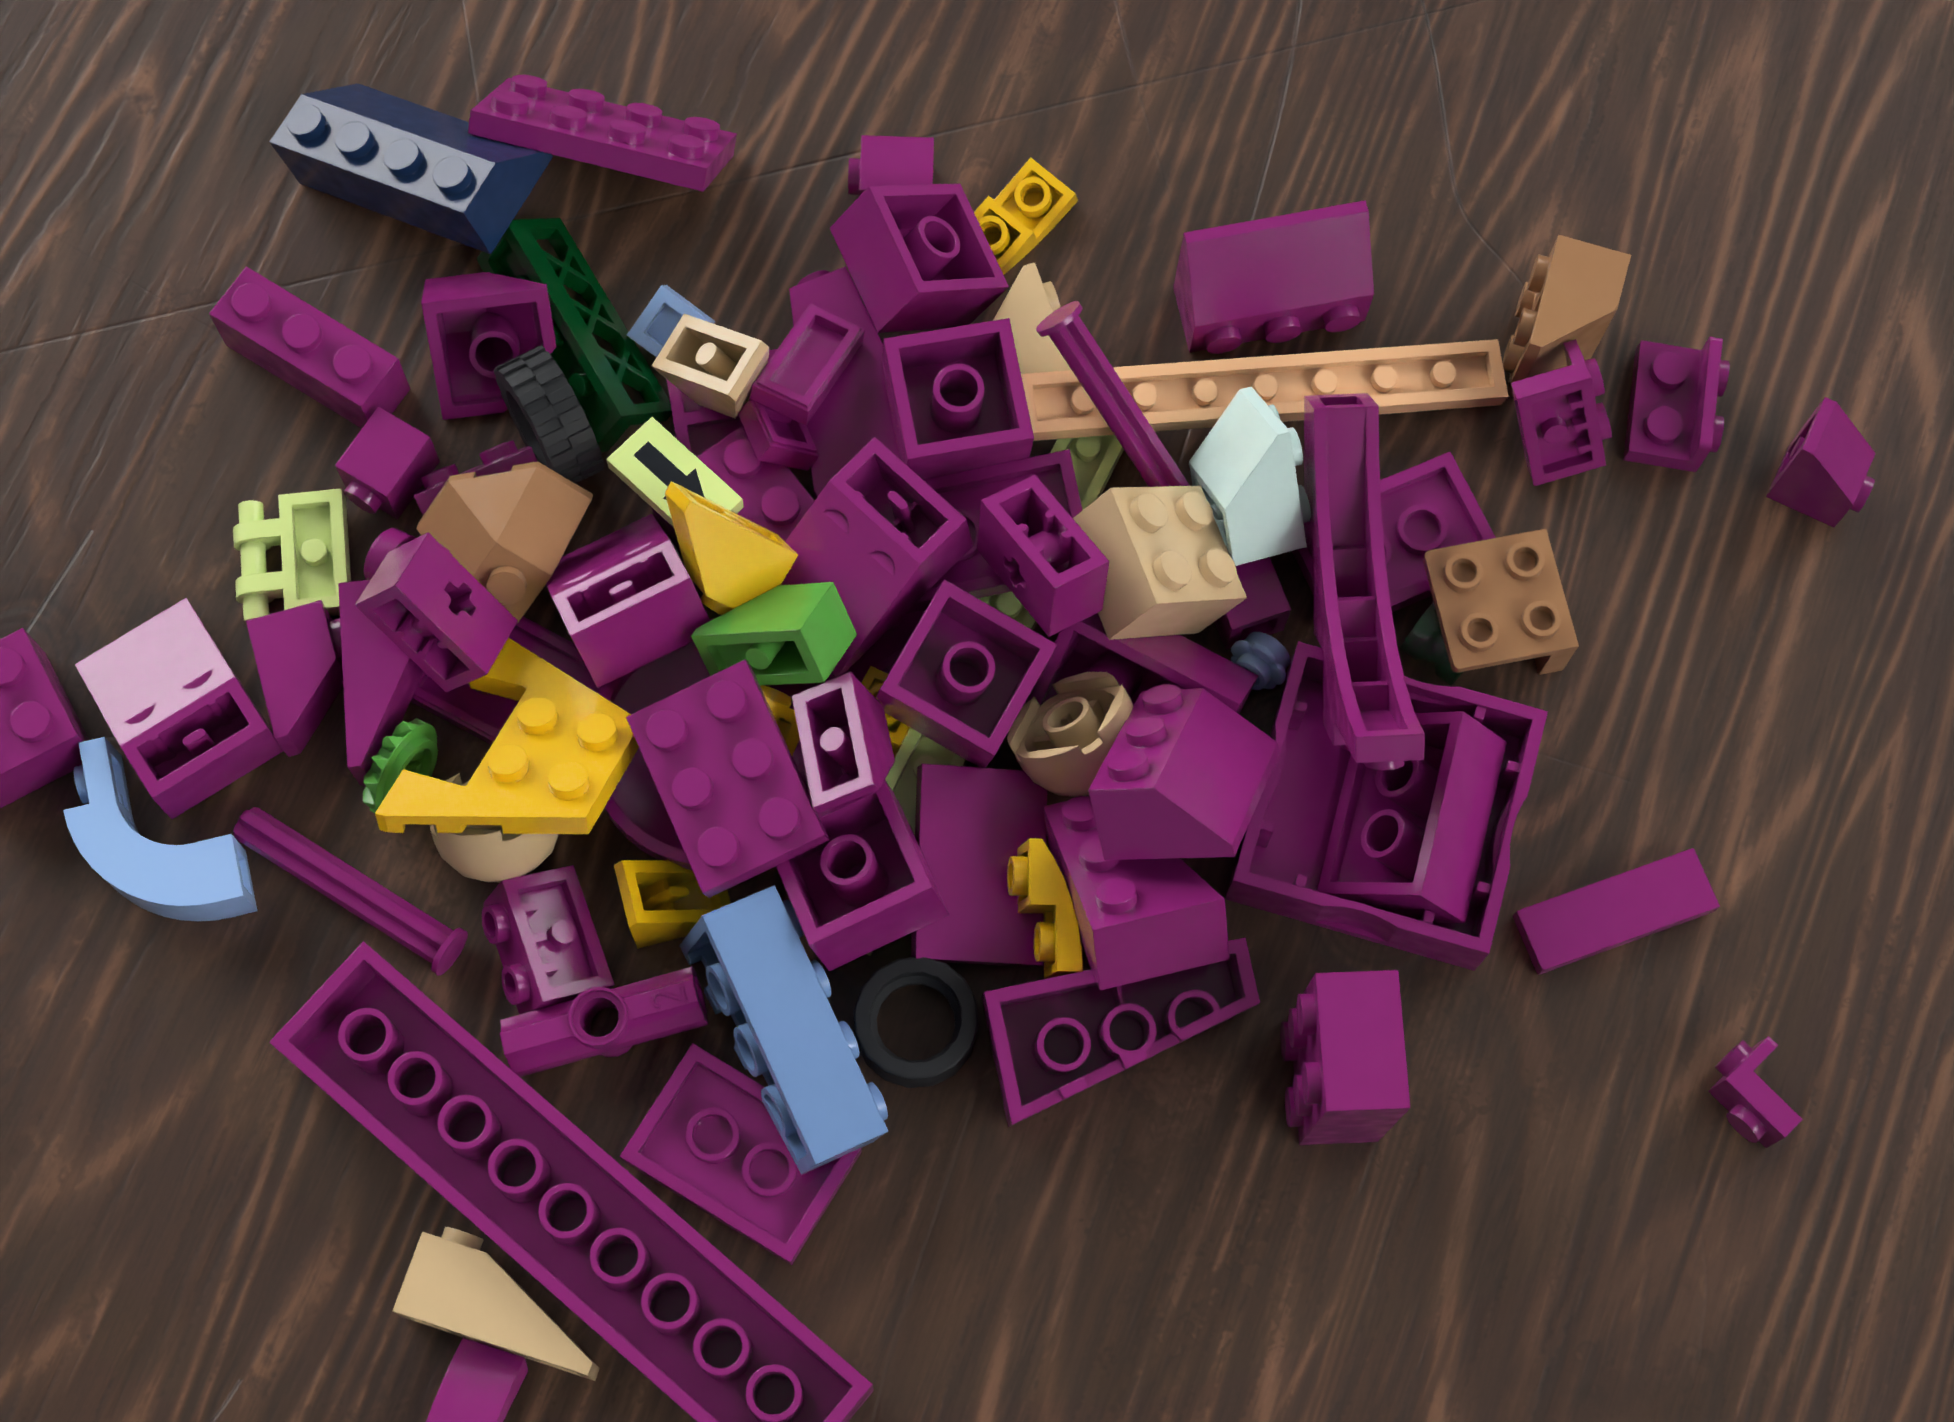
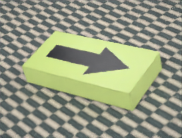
[606,417,744,527]

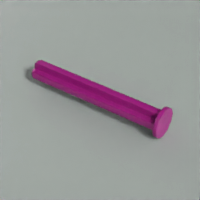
[1036,301,1190,487]
[233,807,468,976]

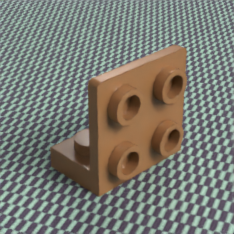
[1423,529,1579,675]

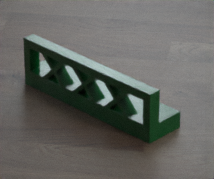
[476,218,672,452]

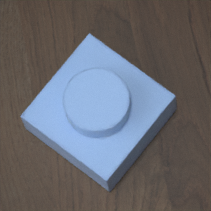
[627,285,715,357]

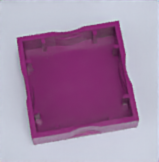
[1225,641,1548,971]

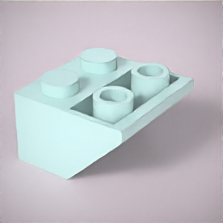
[1189,387,1311,566]

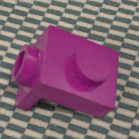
[1708,1036,1803,1148]

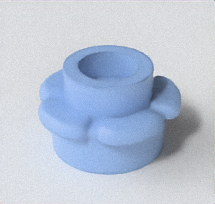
[1231,632,1290,690]

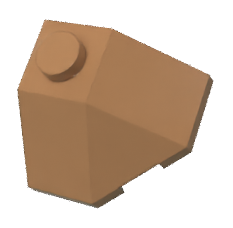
[416,461,593,622]

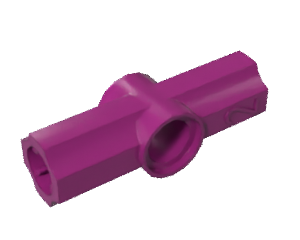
[500,967,708,1077]

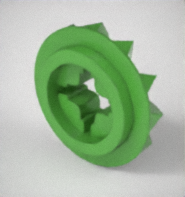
[363,718,438,813]

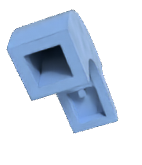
[63,737,257,921]

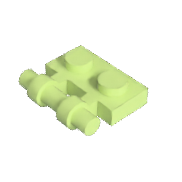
[233,488,351,625]

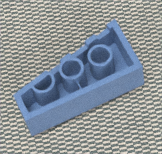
[679,885,888,1175]

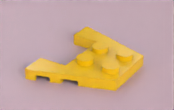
[375,637,639,834]

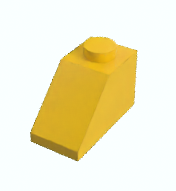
[665,481,798,615]

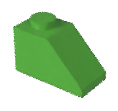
[691,582,857,686]

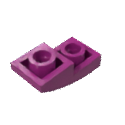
[426,1338,528,1422]

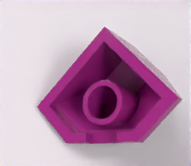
[421,272,556,420]

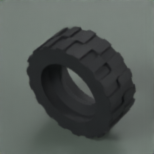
[494,346,604,484]

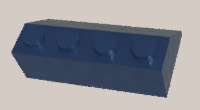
[270,83,553,254]

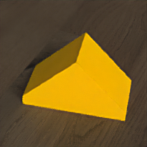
[614,860,731,949]

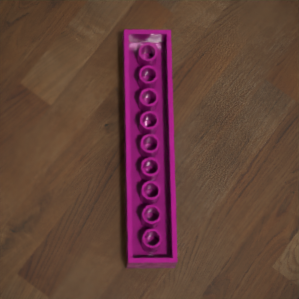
[269,941,874,1422]

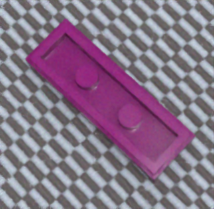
[1513,848,1720,975]

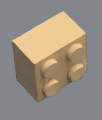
[1073,486,1247,640]

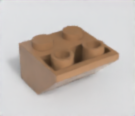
[1502,235,1631,397]

